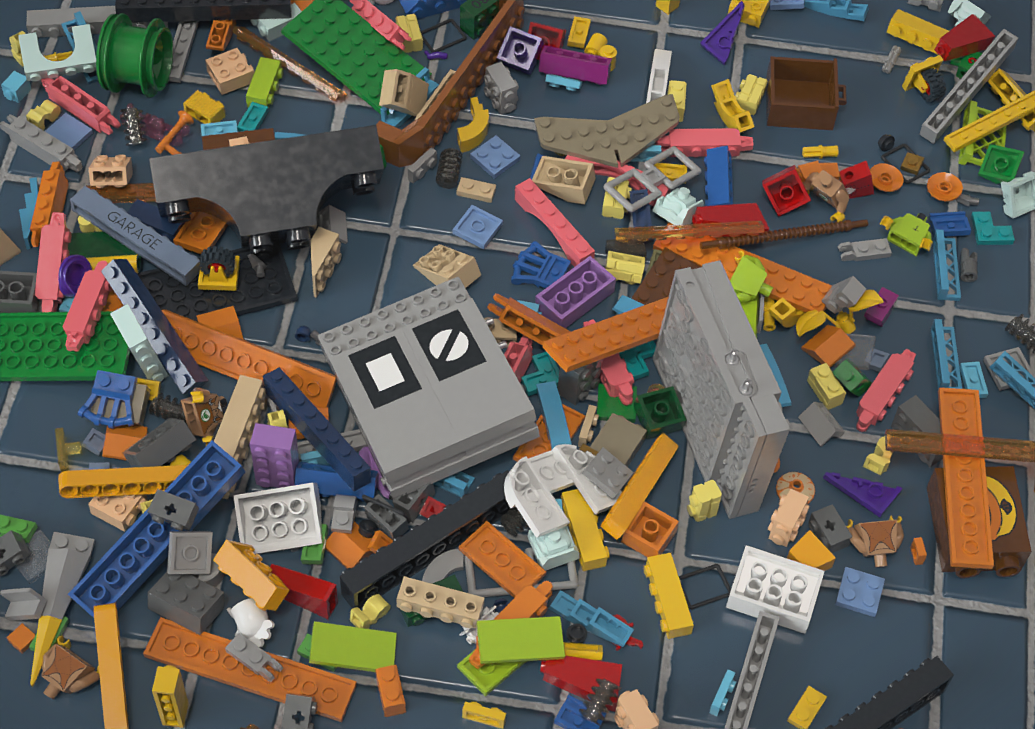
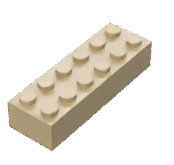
[214,375,267,499]

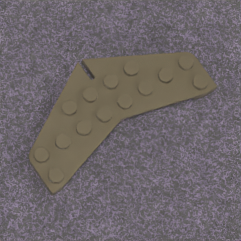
[534,94,680,168]

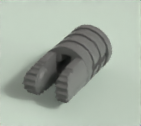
[961,248,978,282]

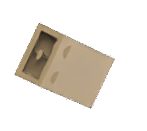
[379,69,429,116]
[310,227,342,298]
[413,244,481,288]

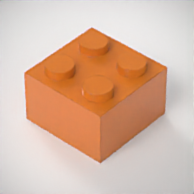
[621,501,679,557]

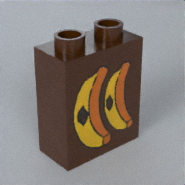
[927,466,1032,578]

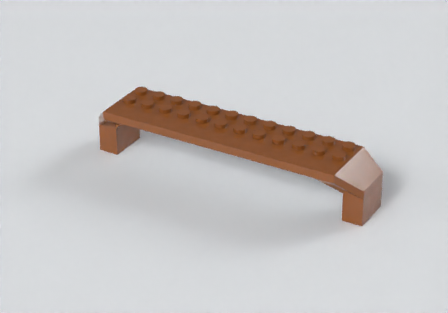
[376,0,525,168]

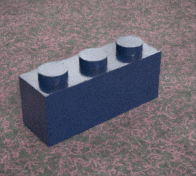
[127,199,185,244]

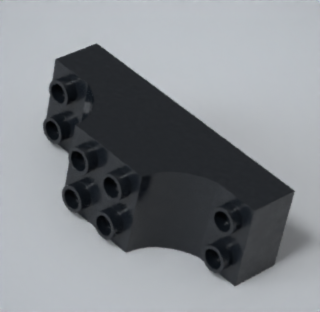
[149,125,384,255]

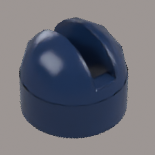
[295,326,311,342]
[493,598,509,613]

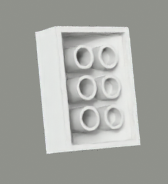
[233,483,323,554]
[726,545,825,634]

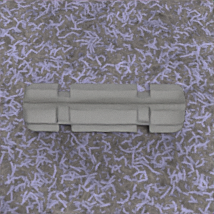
[882,46,901,74]

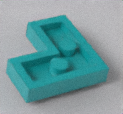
[971,212,1015,245]
[619,340,656,380]
[521,352,559,396]

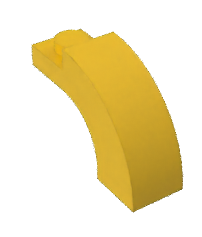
[711,79,754,132]
[457,97,489,153]
[769,297,806,328]

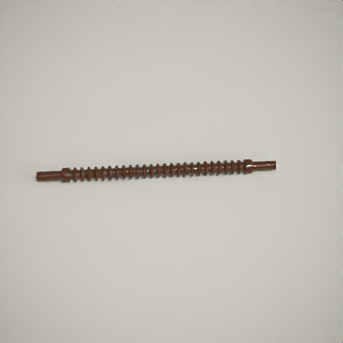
[700,219,868,249]

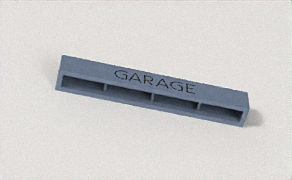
[70,186,200,286]

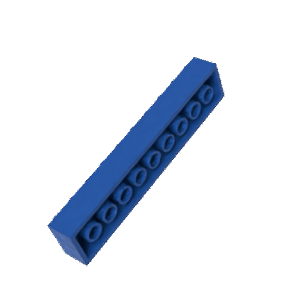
[68,440,245,618]

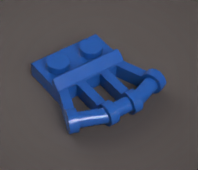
[511,241,571,288]
[78,370,137,429]

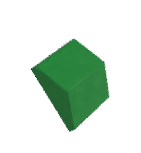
[978,144,1024,184]

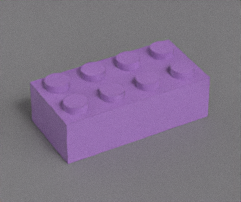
[535,256,616,328]
[250,423,299,488]

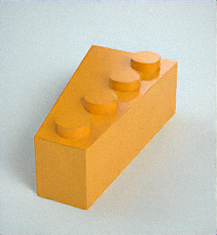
[213,540,289,611]

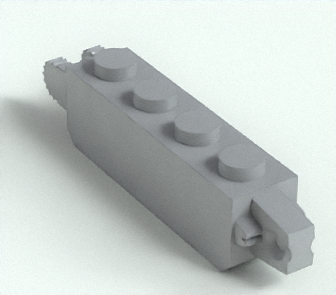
[0,115,83,172]

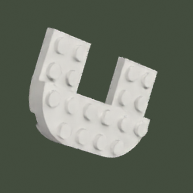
[504,444,622,538]

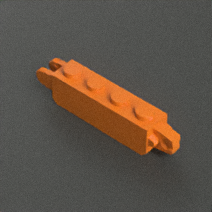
[30,161,69,247]
[487,294,571,345]
[469,580,553,669]

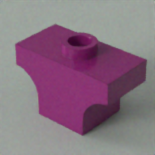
[864,287,899,327]

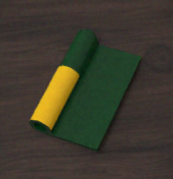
[68,231,142,273]

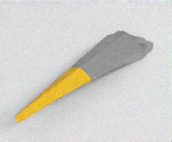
[30,532,95,687]

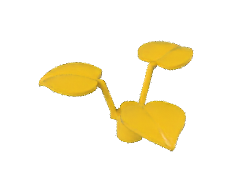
[796,290,884,337]

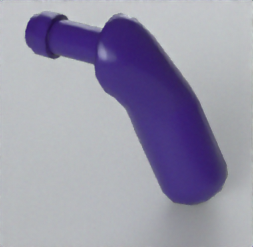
[424,50,448,60]

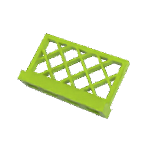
[958,100,1007,166]

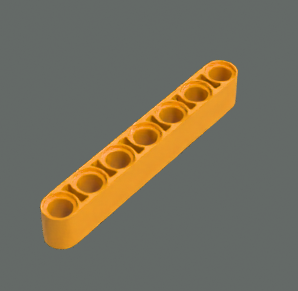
[600,433,679,540]
[58,465,188,498]
[94,603,129,729]

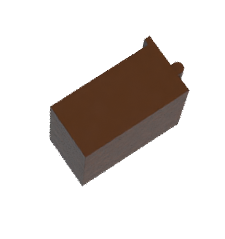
[766,56,847,130]

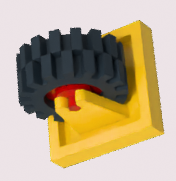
[902,55,946,102]
[198,246,240,291]

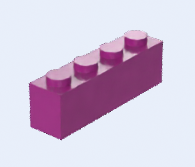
[539,46,612,85]

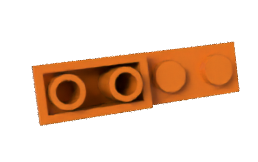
[206,20,236,51]

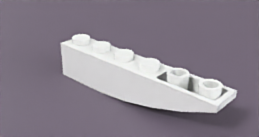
[646,49,672,103]

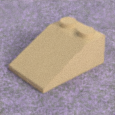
[532,156,596,204]

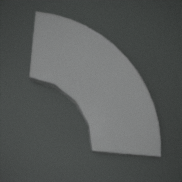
[422,549,464,584]

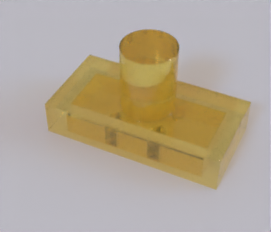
[55,428,82,473]

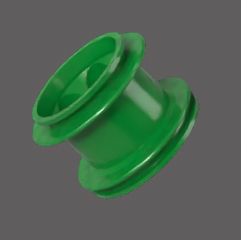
[96,13,174,98]

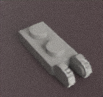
[838,238,892,261]
[225,633,283,682]

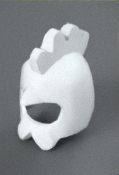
[227,598,274,647]

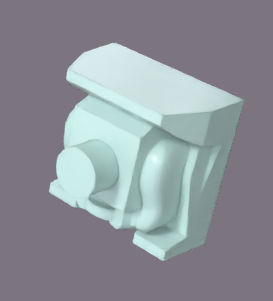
[948,0,991,26]
[1001,171,1035,218]
[653,187,704,229]
[527,526,580,571]

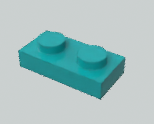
[237,102,269,132]

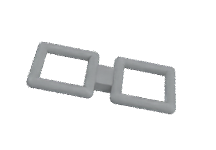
[603,146,701,212]
[464,547,578,597]

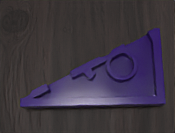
[700,1,745,65]
[823,472,903,517]

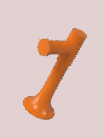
[155,110,194,155]

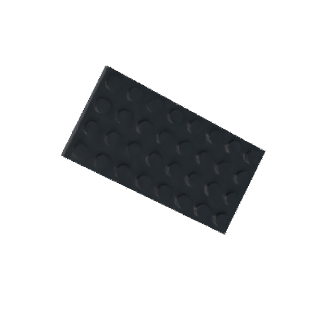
[137,242,298,322]

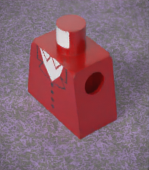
[839,161,874,199]

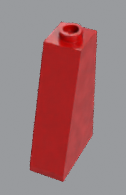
[934,14,995,61]
[692,203,769,237]
[270,564,338,619]
[540,656,622,712]

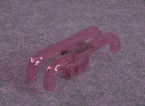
[120,103,190,147]

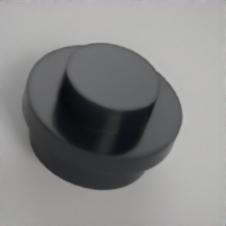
[878,134,895,152]
[358,520,378,538]
[566,624,587,643]

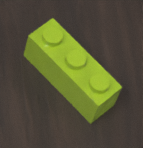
[246,57,284,108]

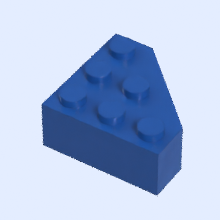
[399,0,467,19]

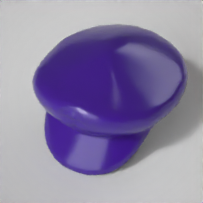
[58,254,92,297]

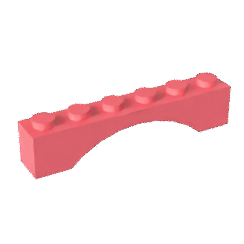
[565,155,671,206]
[515,178,595,267]

